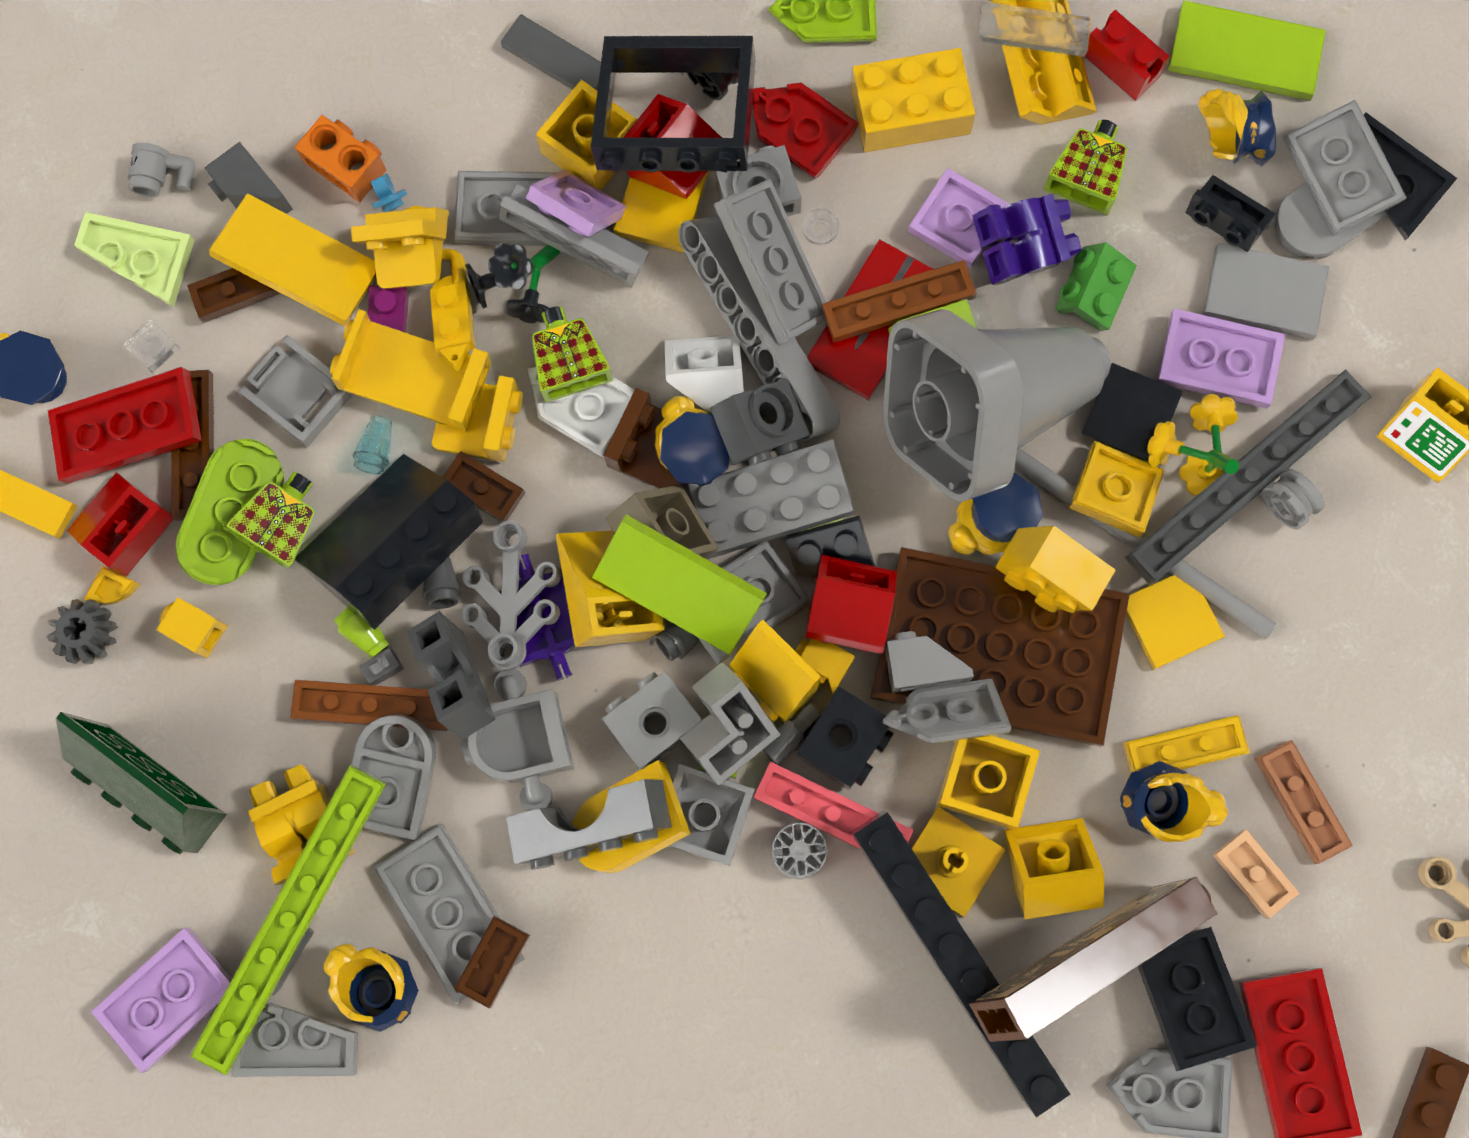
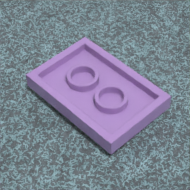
[1156,308,1285,409]
[91,928,232,1073]

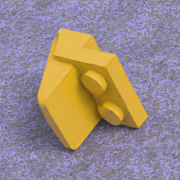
[351,205,449,289]

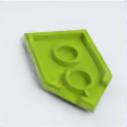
[768,0,877,43]

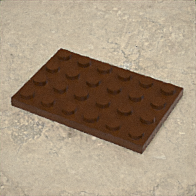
[870,547,1130,747]

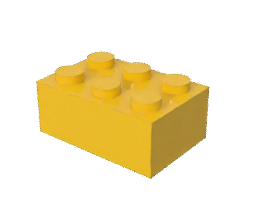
[850,47,976,153]

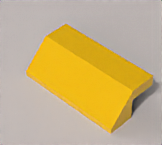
[991,0,1097,124]

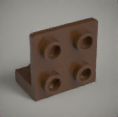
[603,388,682,489]

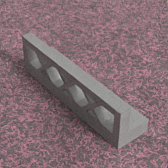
[499,183,649,287]

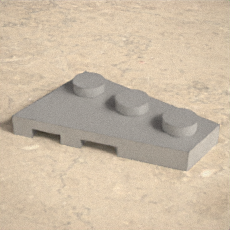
[232,1002,358,1077]

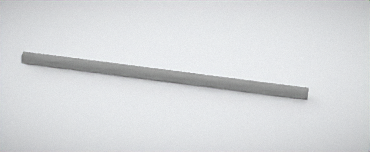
[885,377,1276,639]

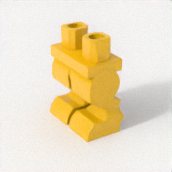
[248,764,355,886]

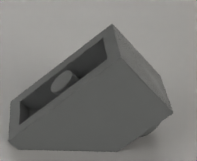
[204,142,293,214]

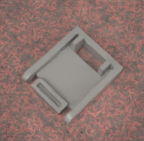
[237,335,353,448]

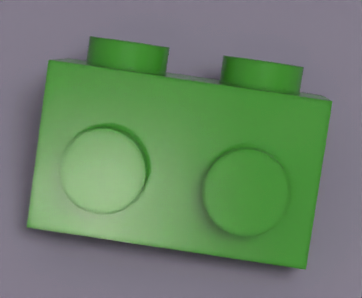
[1055,242,1137,331]

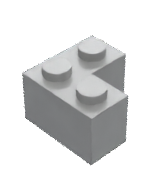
[680,662,780,786]

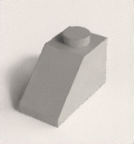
[884,631,974,693]

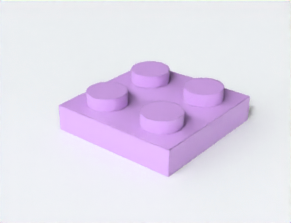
[908,168,1010,269]
[526,169,626,237]

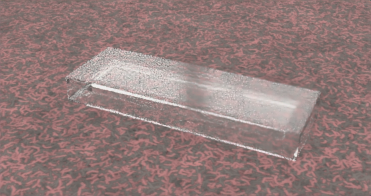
[977,2,1090,57]

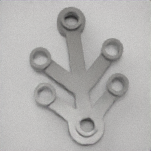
[461,520,561,671]

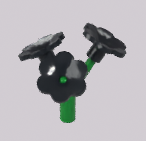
[465,243,560,324]

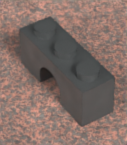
[407,611,495,740]

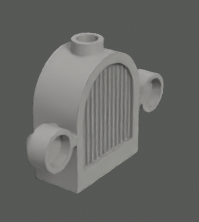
[461,669,574,811]

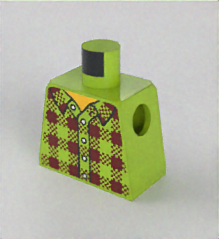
[1043,120,1127,215]
[532,306,613,403]
[222,471,315,568]

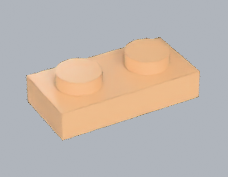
[1213,830,1300,919]

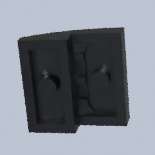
[1081,363,1183,461]

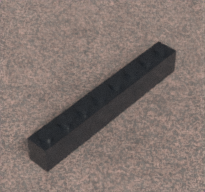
[850,811,1071,1118]

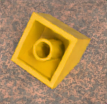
[1005,818,1104,920]

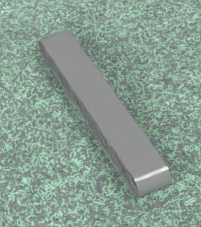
[678,215,840,441]

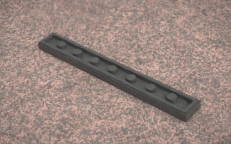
[1125,369,1372,586]

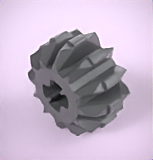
[46,599,118,664]

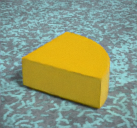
[84,566,140,605]

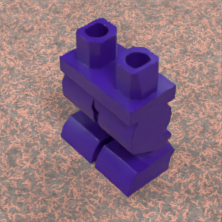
[972,194,1082,285]

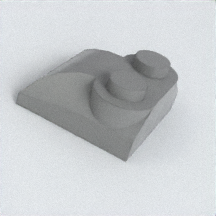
[669,764,755,866]

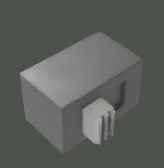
[359,648,404,685]

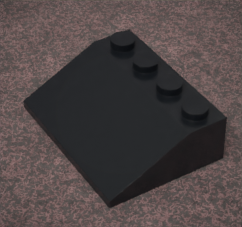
[294,454,483,630]

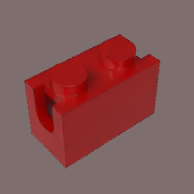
[1082,9,1170,101]

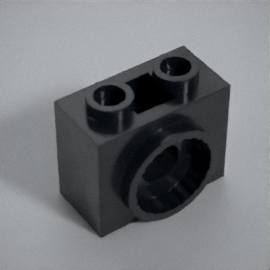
[796,686,894,790]

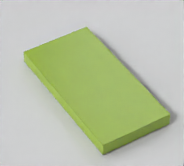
[1167,0,1326,101]
[592,514,767,655]

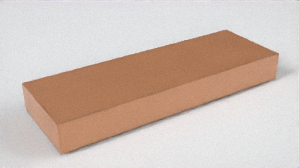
[1254,740,1353,864]

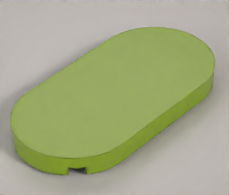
[175,438,284,585]

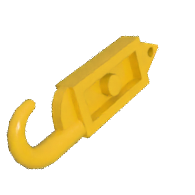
[430,248,476,371]

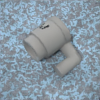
[128,143,195,197]

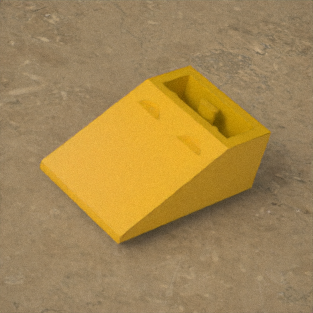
[556,530,665,648]

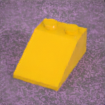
[729,619,821,724]

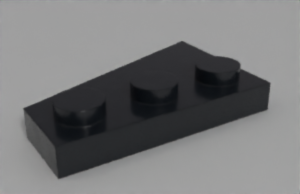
[1364,112,1457,241]

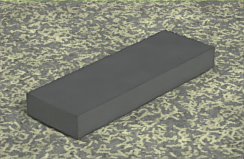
[500,14,601,91]

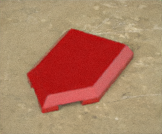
[752,82,859,179]

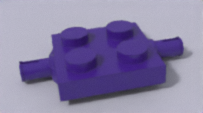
[500,554,575,681]

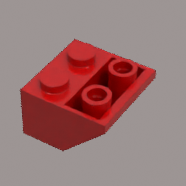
[623,94,722,200]
[67,472,174,577]
[805,555,897,654]

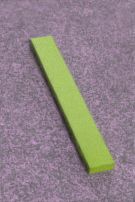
[190,765,387,1075]

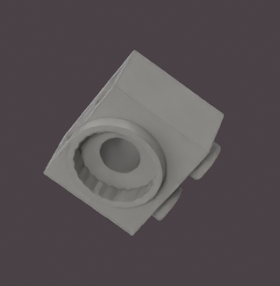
[714,145,801,217]
[602,671,702,770]

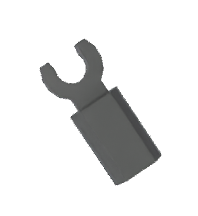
[762,703,821,765]

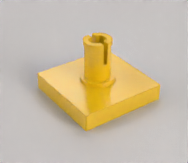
[911,806,1006,918]

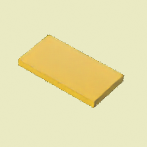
[209,193,376,327]

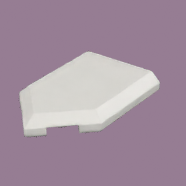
[527,367,634,457]

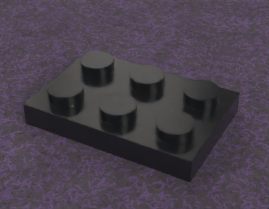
[1138,927,1257,1072]

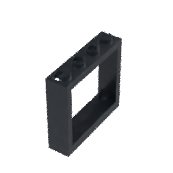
[591,36,756,173]

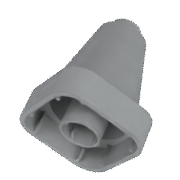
[883,309,1110,502]

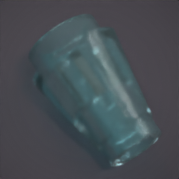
[352,416,393,475]

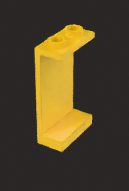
[330,309,492,432]

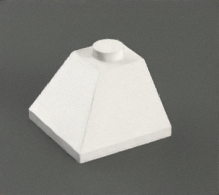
[665,335,744,412]

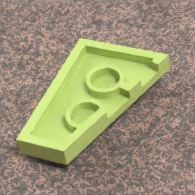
[74,212,195,308]

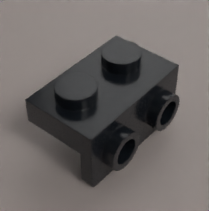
[1185,175,1276,252]

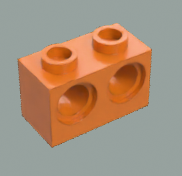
[294,115,387,203]

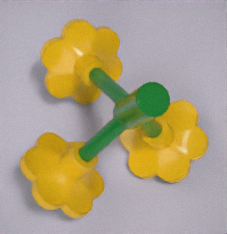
[1147,394,1239,496]

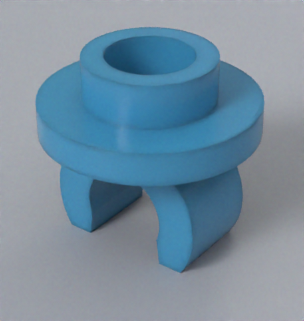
[371,173,407,212]

